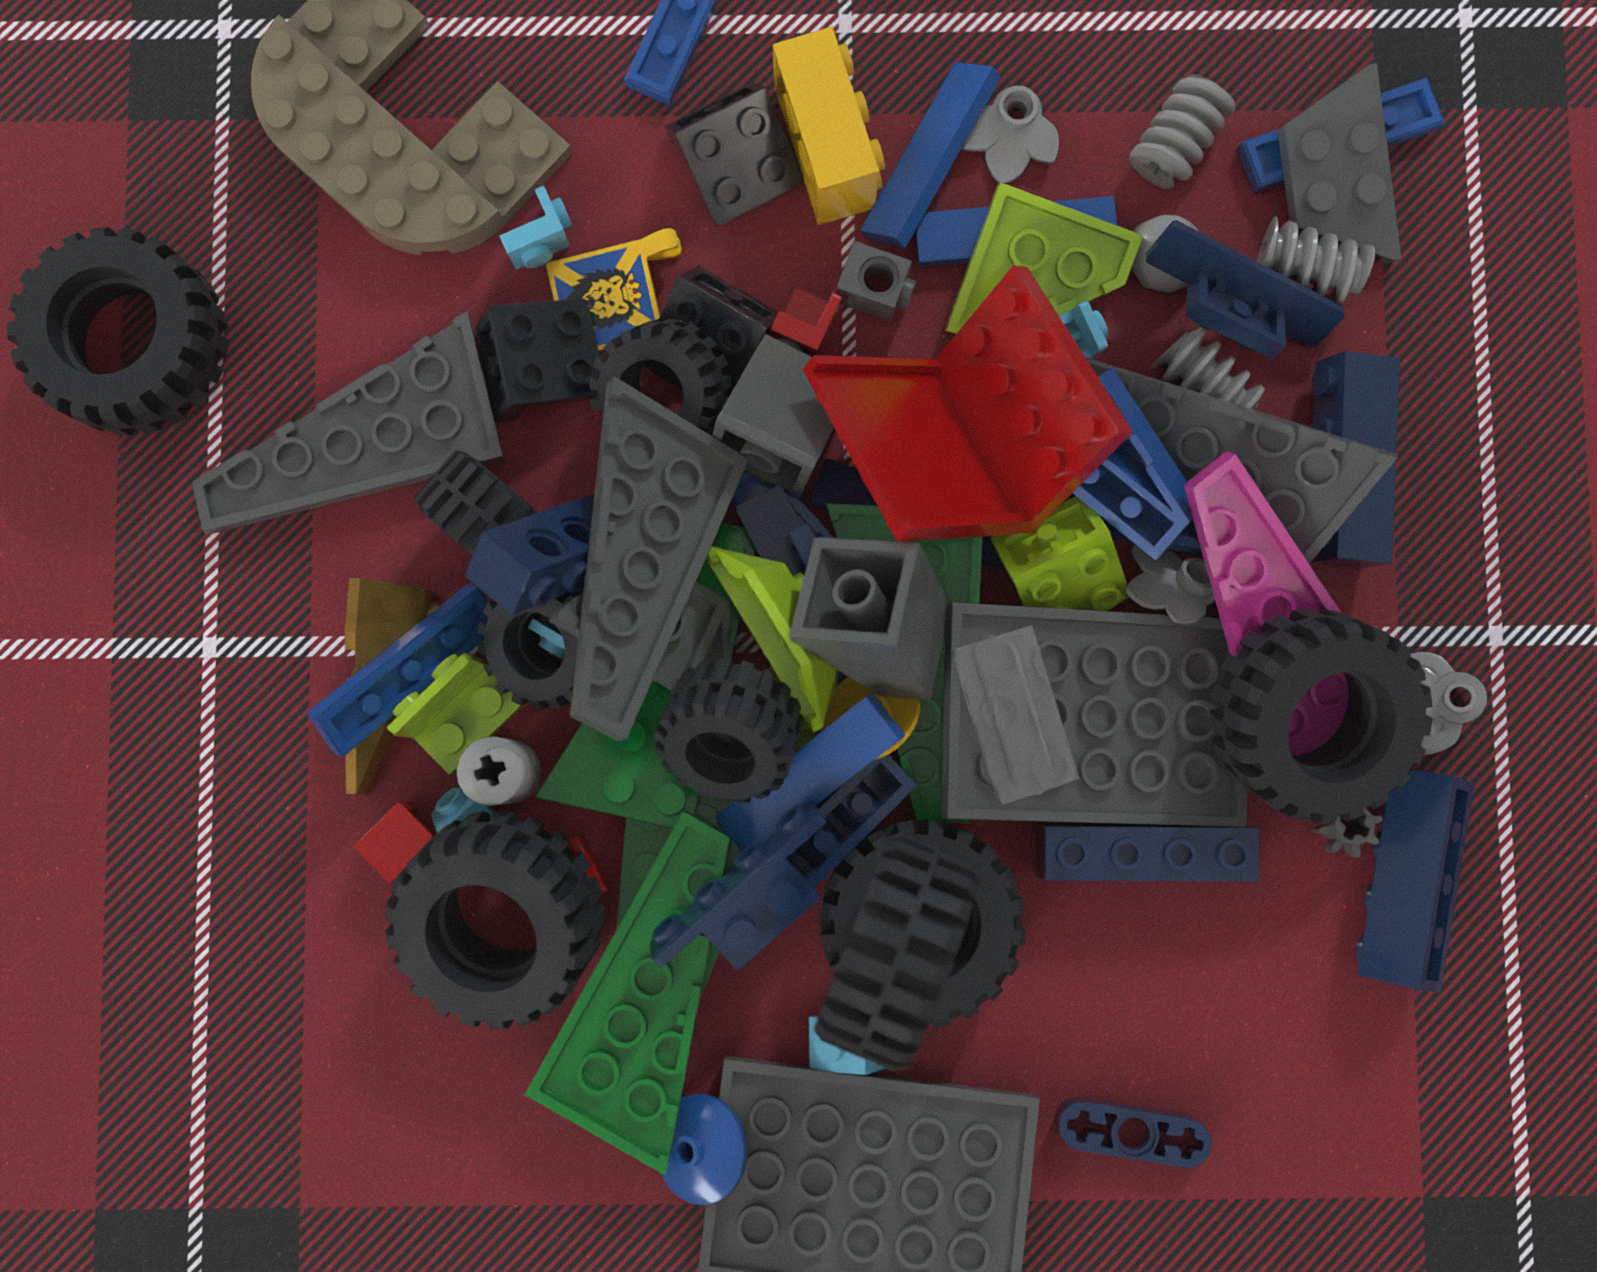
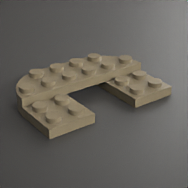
[251,0,573,256]

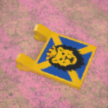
[546,228,682,353]

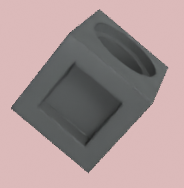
[836,241,916,323]

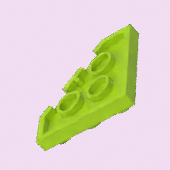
[944,182,1144,335]

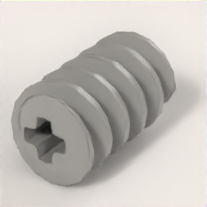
[1129,74,1236,189]
[1257,216,1375,305]
[1150,327,1265,410]
[457,737,541,805]

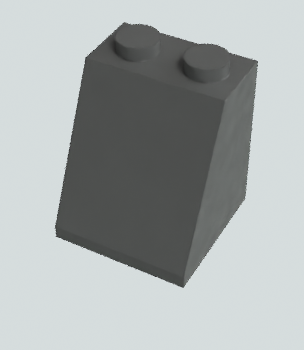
[712,334,834,500]
[789,537,950,700]

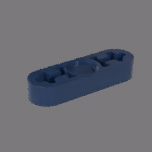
[1055,1097,1212,1168]

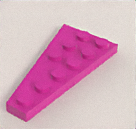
[1184,451,1349,756]

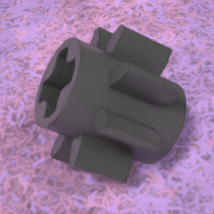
[1311,806,1382,857]

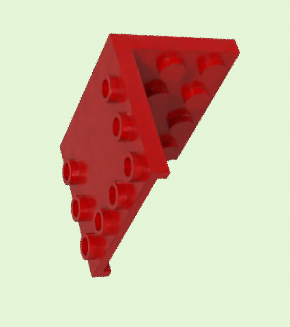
[803,265,1133,542]

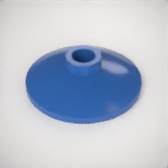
[660,1094,747,1205]

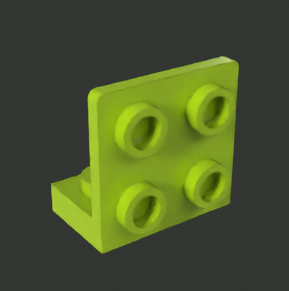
[990,496,1129,611]
[387,652,527,775]

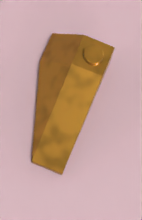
[345,578,442,794]

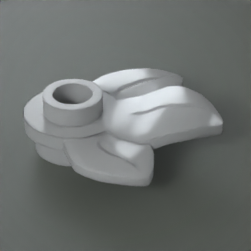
[961,86,1059,184]
[1125,546,1215,624]
[1411,652,1487,755]

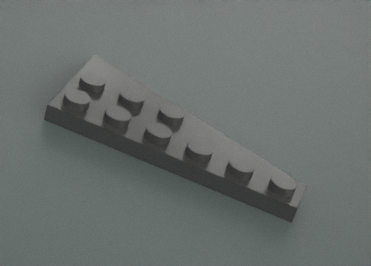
[192,311,506,534]
[1085,357,1398,564]
[570,376,749,742]

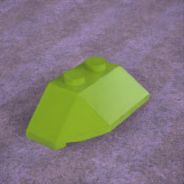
[706,547,840,737]

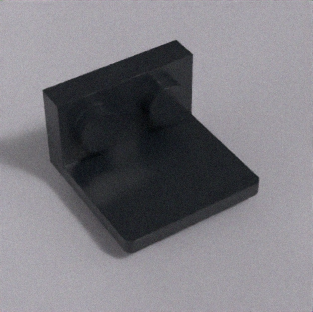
[664,82,804,225]
[643,265,778,397]
[476,299,599,423]

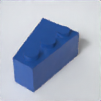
[1073,367,1193,561]

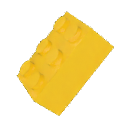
[773,27,885,226]

